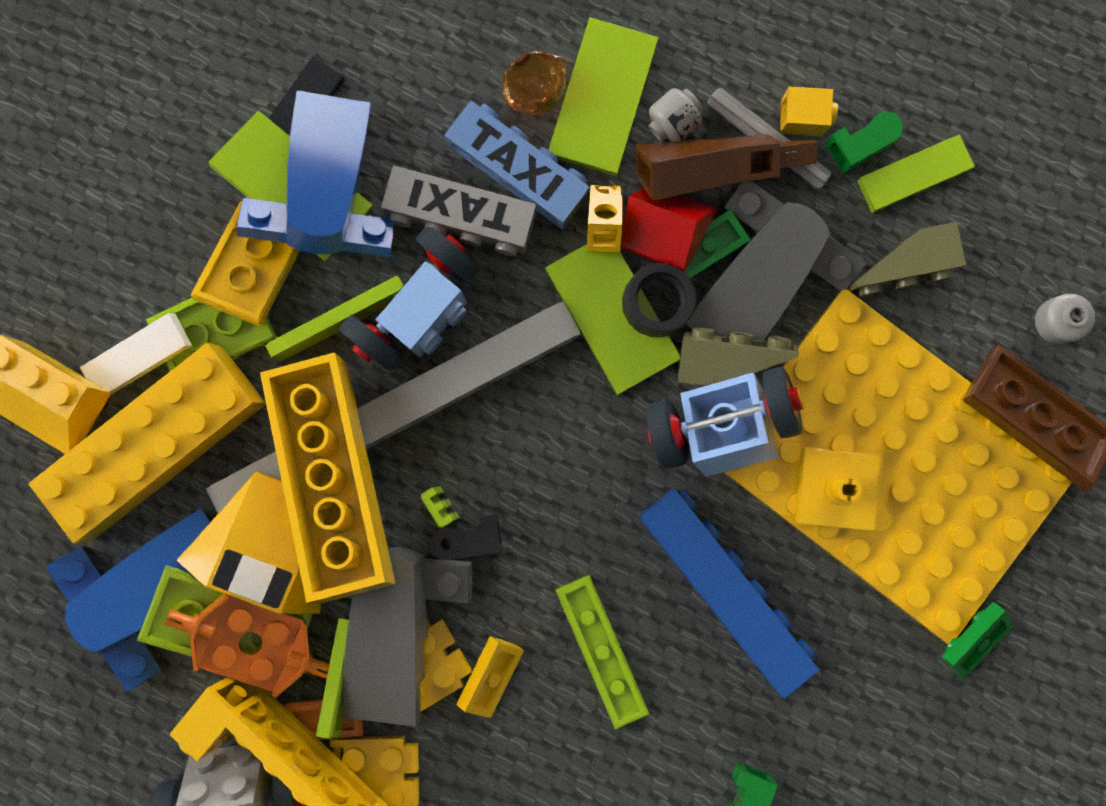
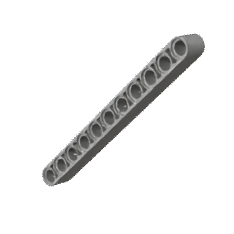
[206,302,581,513]

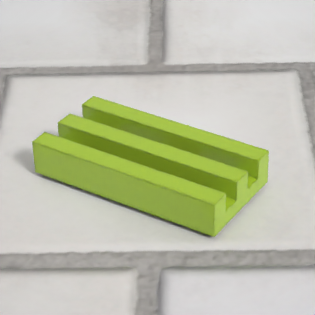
[421,486,460,528]

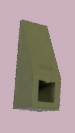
[847,222,967,297]
[678,327,799,386]

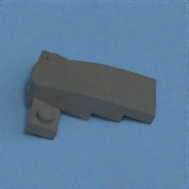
[685,181,866,341]
[342,547,472,727]

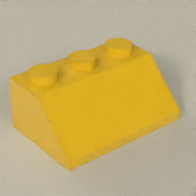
[0,335,111,454]

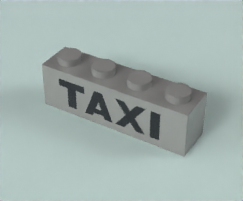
[381,165,537,256]

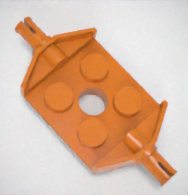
[164,594,330,697]

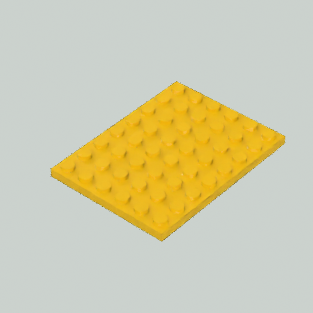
[723,289,1072,644]

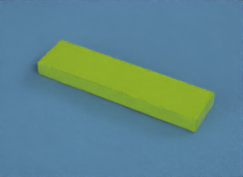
[266,276,405,362]
[555,575,650,730]

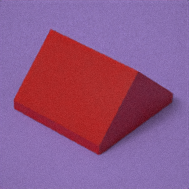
[620,188,717,273]

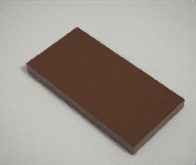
[962,344,1106,491]

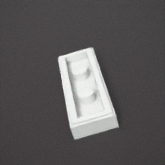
[80,313,192,395]

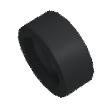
[622,263,696,337]

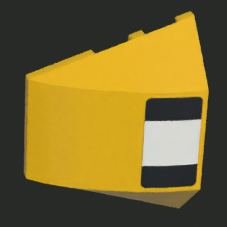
[177,470,321,614]

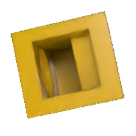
[587,185,622,253]

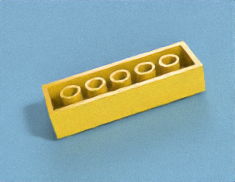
[28,343,266,544]
[260,353,396,604]

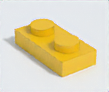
[456,636,524,718]

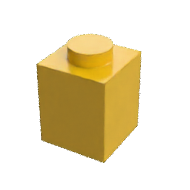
[780,87,838,137]

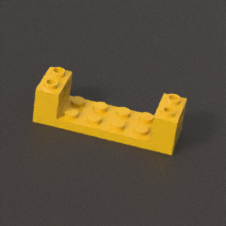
[169,677,388,806]

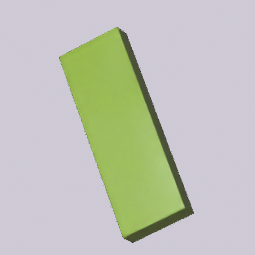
[857,134,975,213]
[316,618,349,739]

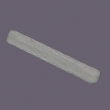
[707,88,831,189]

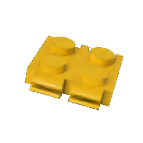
[420,619,472,712]
[330,736,419,806]

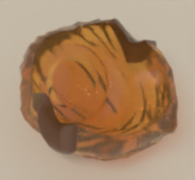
[501,50,567,116]

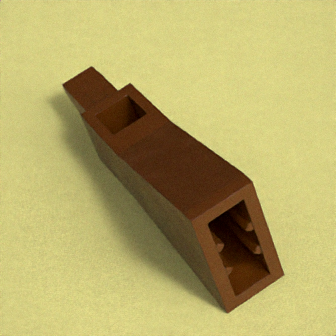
[635,134,817,200]

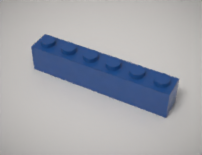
[637,489,819,699]

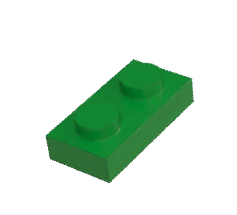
[685,209,750,280]
[942,602,1014,680]

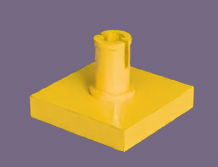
[795,448,881,531]

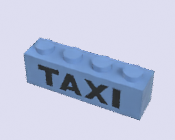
[444,101,590,230]

